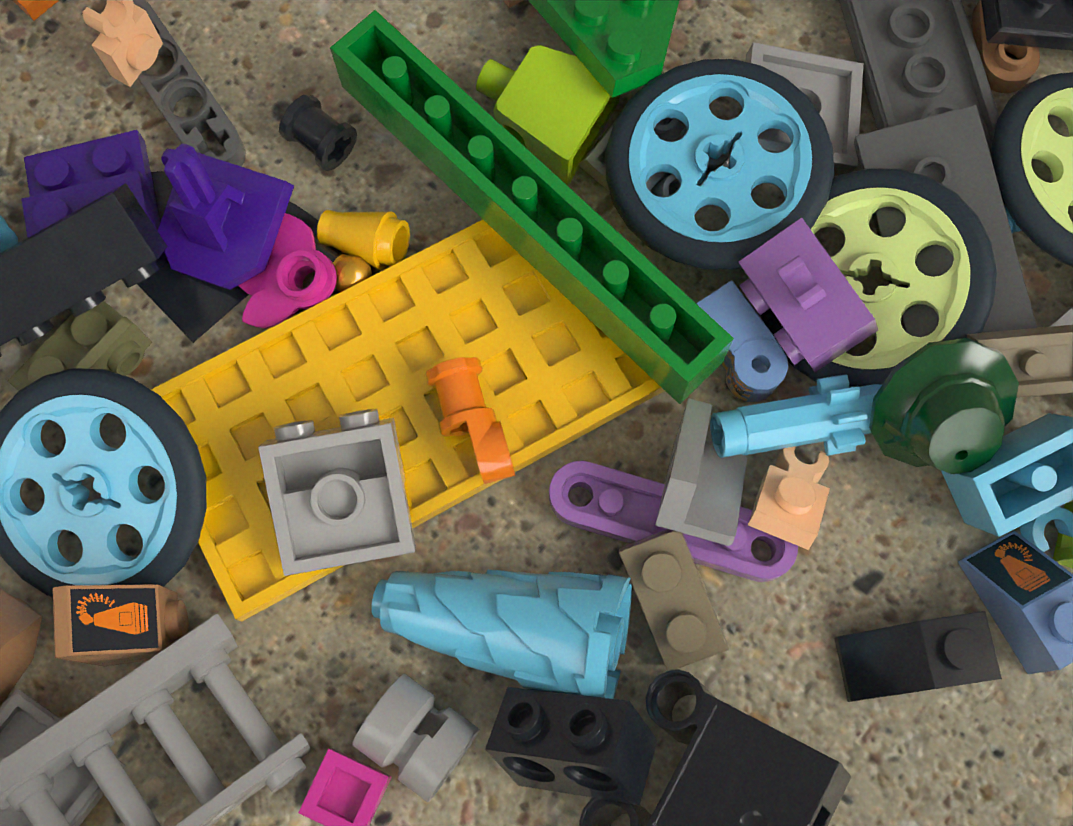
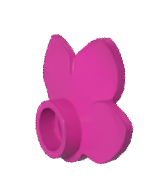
[238,213,336,329]

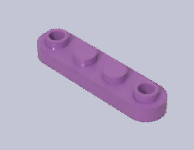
[549,461,798,582]

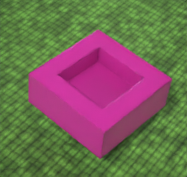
[298,748,392,826]

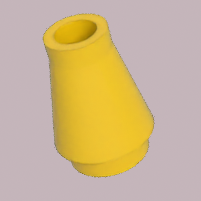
[317,210,410,270]

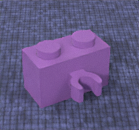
[739,218,878,372]

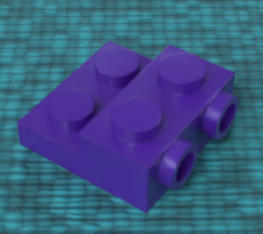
[21,130,160,238]

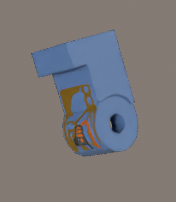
[696,281,788,402]

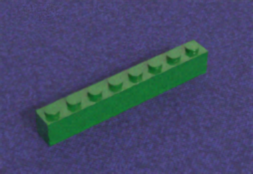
[330,10,734,404]

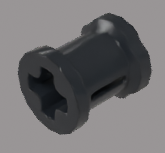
[279,95,357,171]

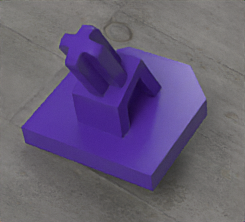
[158,144,294,290]

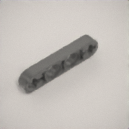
[133,0,246,167]

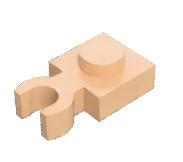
[83,0,163,87]
[748,446,830,550]

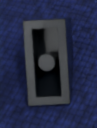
[834,611,1002,702]

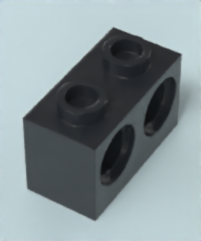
[485,687,658,805]

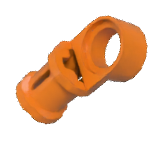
[425,357,516,484]

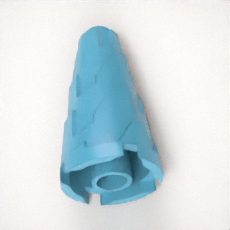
[372,569,632,699]

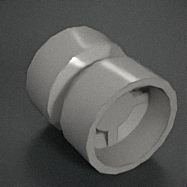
[352,674,480,802]

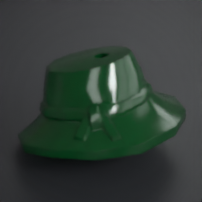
[869,338,1019,474]

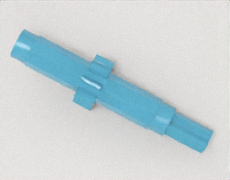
[710,374,882,458]

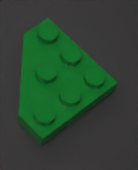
[528,0,679,98]

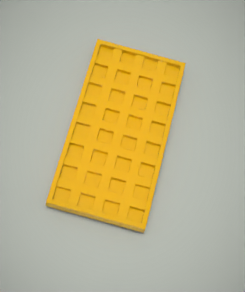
[151,219,665,622]

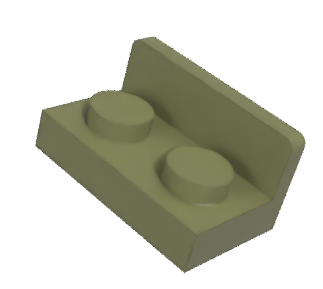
[8,301,152,426]

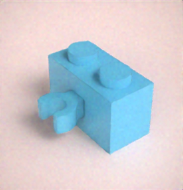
[941,413,1073,552]

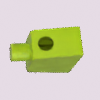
[476,45,620,186]

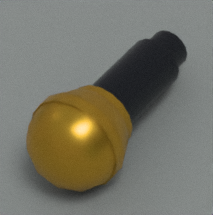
[314,239,372,292]

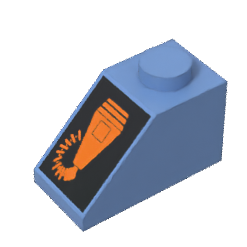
[958,531,1073,674]

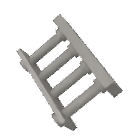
[0,614,311,826]

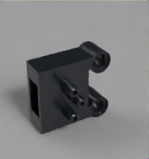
[579,669,851,826]

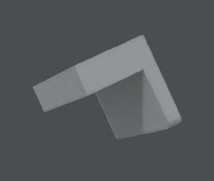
[655,398,747,546]

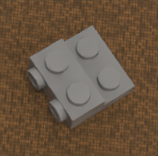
[258,409,416,576]

